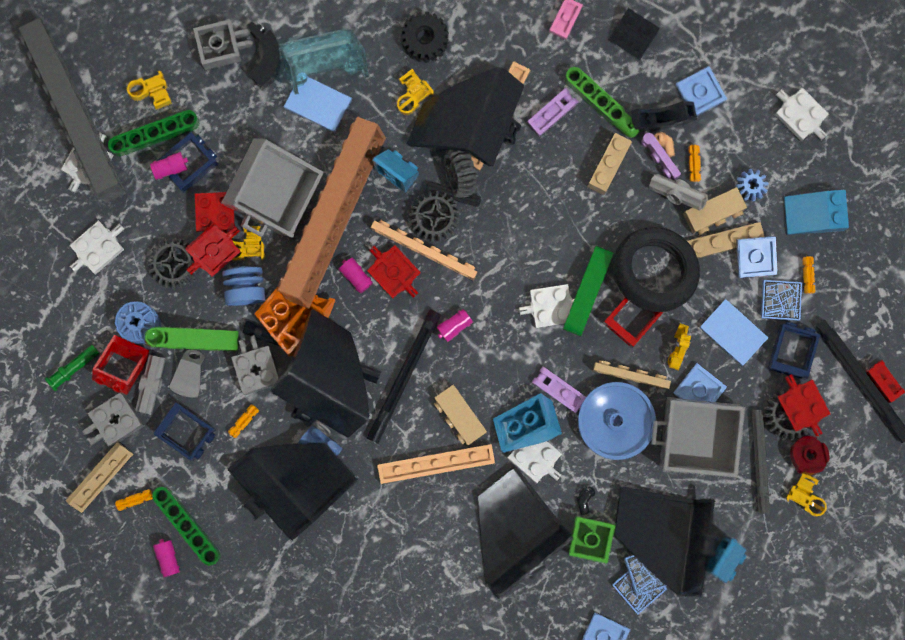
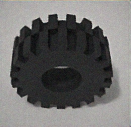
[401,12,449,63]

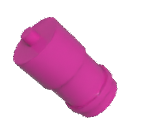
[150,152,189,180]
[338,257,373,294]
[436,309,473,342]
[153,539,180,577]

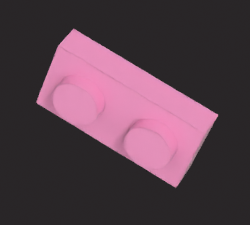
[549,0,583,40]

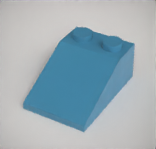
[373,149,419,193]
[784,190,849,235]
[493,393,562,452]
[706,537,746,584]

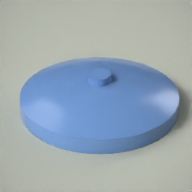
[578,382,656,460]

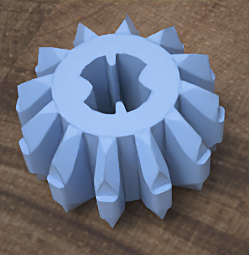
[735,169,769,202]

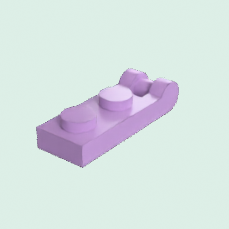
[527,88,579,137]
[641,133,681,180]
[532,366,586,413]

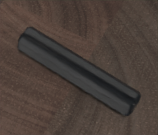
[425,182,481,207]

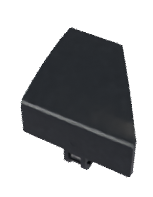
[407,67,524,167]
[270,309,370,437]
[227,443,358,541]
[477,466,574,600]
[614,486,718,597]

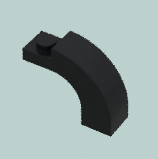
[246,21,281,91]
[631,101,698,132]

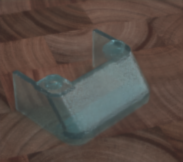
[280,29,369,95]

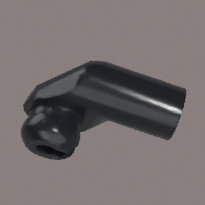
[577,487,595,515]

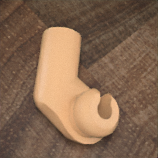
[654,132,675,157]

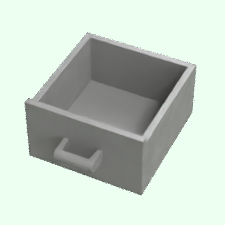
[221,138,324,238]
[651,397,745,478]

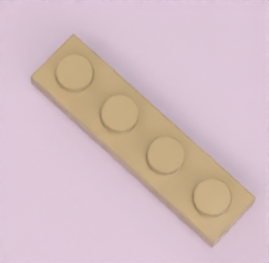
[688,222,765,258]
[592,360,671,390]
[66,442,133,513]

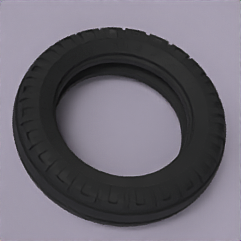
[613,227,700,312]

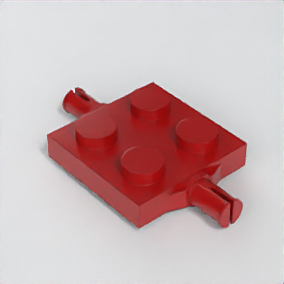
[185,223,241,277]
[367,245,421,299]
[777,375,831,437]

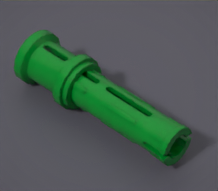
[45,344,100,392]

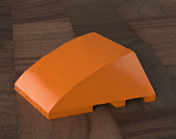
[254,287,335,357]

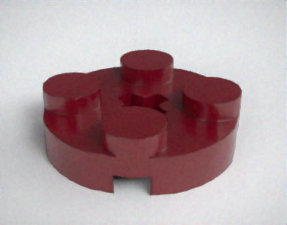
[790,436,830,475]

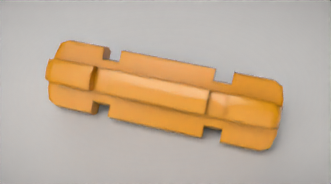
[688,145,701,182]
[802,256,815,294]
[228,404,259,438]
[115,489,153,511]

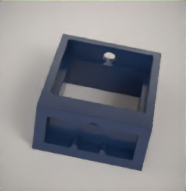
[157,132,218,193]
[767,322,820,380]
[153,402,216,461]

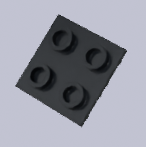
[608,8,660,60]

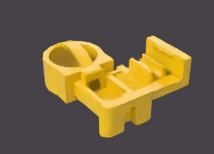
[397,68,434,115]
[127,71,172,110]
[232,226,265,261]
[668,323,691,370]
[786,473,827,516]

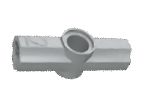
[649,174,708,211]
[135,355,166,415]

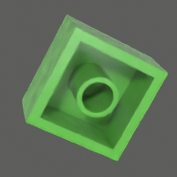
[567,516,615,563]

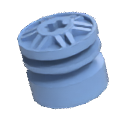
[222,266,266,306]
[115,301,161,344]

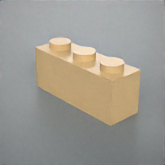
[588,133,632,195]
[683,187,747,235]
[434,385,487,445]

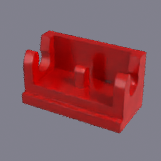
[865,360,905,403]

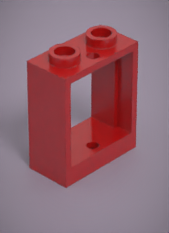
[603,297,663,348]
[92,335,149,395]

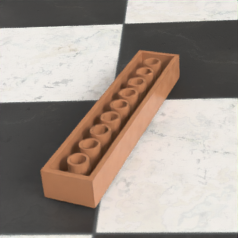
[278,117,386,309]

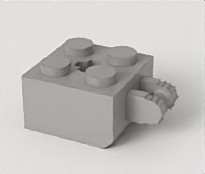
[193,20,253,70]
[231,335,280,395]
[82,393,145,446]

